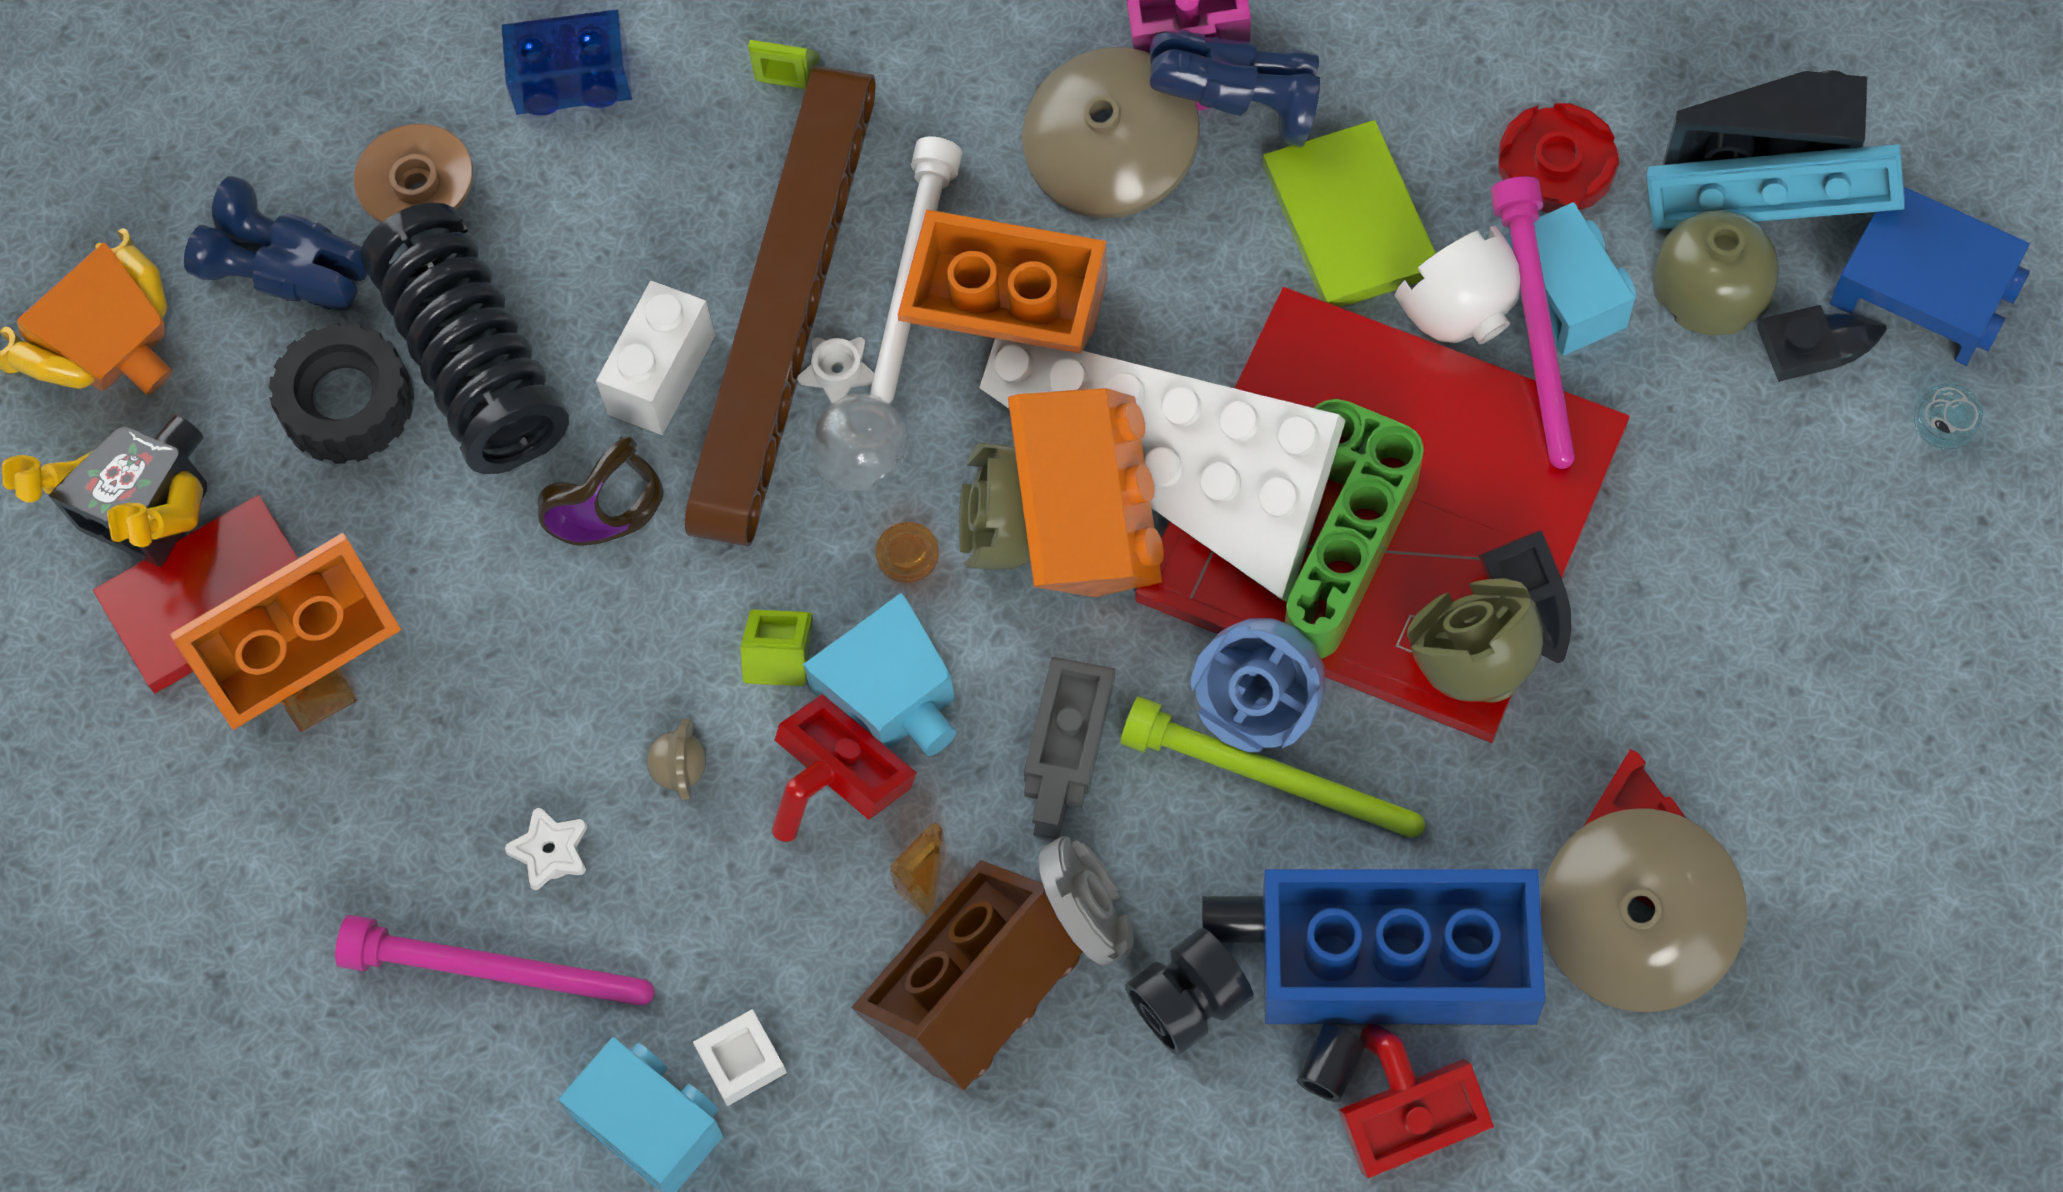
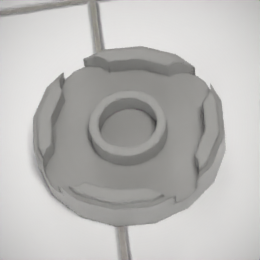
[1038,836,1134,965]

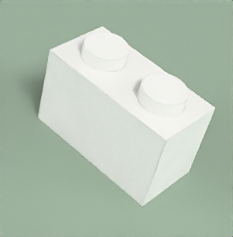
[596,281,715,435]

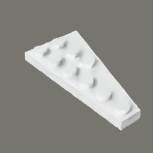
[979,338,1346,602]

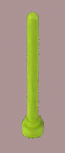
[1120,696,1425,838]

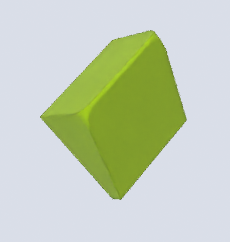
[748,40,820,89]
[740,609,813,686]

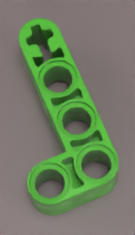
[1285,399,1424,659]

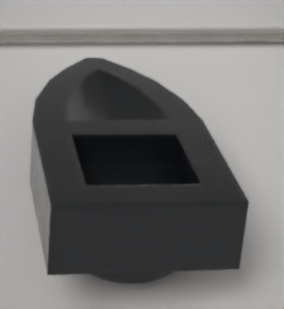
[1758,305,1887,382]
[1478,530,1571,663]

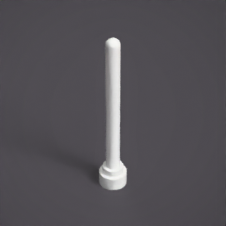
[870,137,962,406]

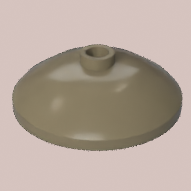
[1022,47,1200,219]
[1541,809,1747,1012]

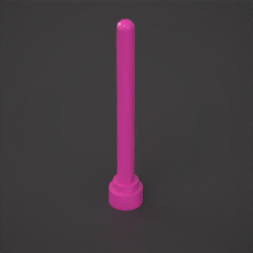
[1490,176,1575,469]
[335,915,655,1006]

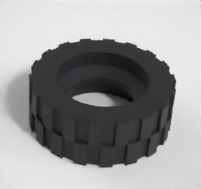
[269,323,414,464]

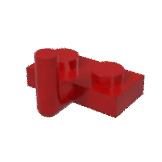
[771,694,917,842]
[1338,1024,1494,1179]

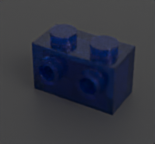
[502,9,632,116]

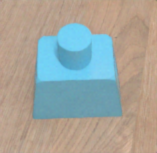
[803,593,957,756]

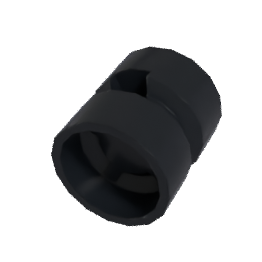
[1125,928,1254,1055]

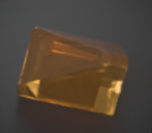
[281,668,357,733]
[890,822,947,917]

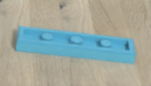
[1647,144,1905,230]

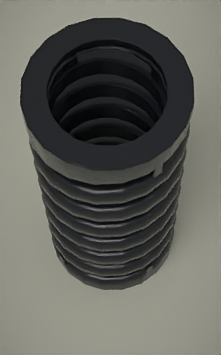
[360,202,569,474]

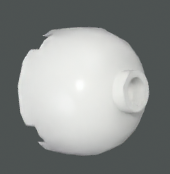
[1395,226,1521,344]

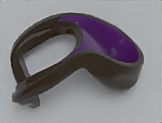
[537,435,664,546]

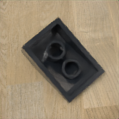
[1662,70,1867,165]

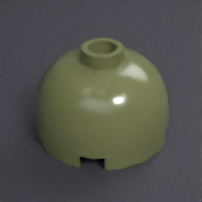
[1652,210,1779,336]
[959,443,1031,570]
[1407,578,1543,702]

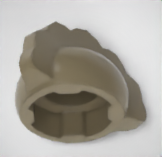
[647,719,706,801]

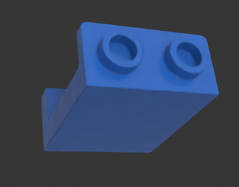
[1829,187,2030,366]

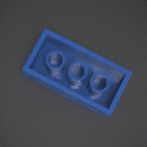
[1262,869,1545,1025]

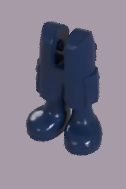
[1150,29,1320,148]
[184,176,368,309]

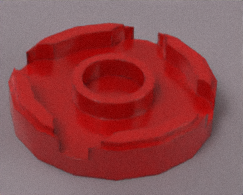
[1498,103,1619,213]

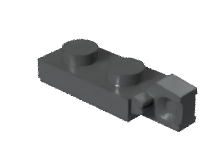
[1024,657,1115,839]

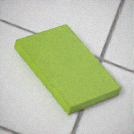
[1263,120,1436,308]

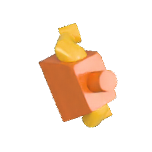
[0,228,173,396]

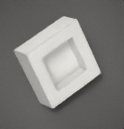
[693,1009,787,1106]

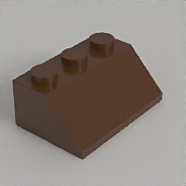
[851,860,1083,1091]

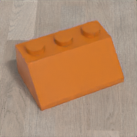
[897,209,1108,353]
[1008,388,1164,597]
[170,533,401,730]

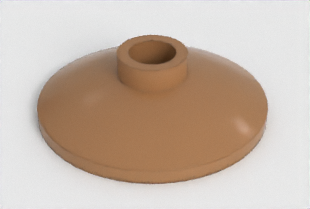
[354,124,473,223]

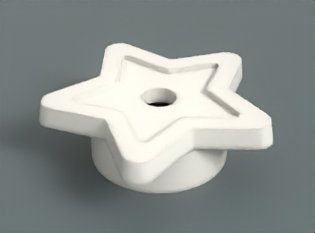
[797,337,874,406]
[505,808,588,890]

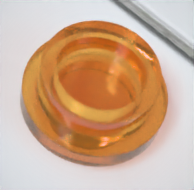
[876,522,939,583]

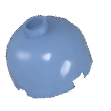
[1191,618,1326,752]

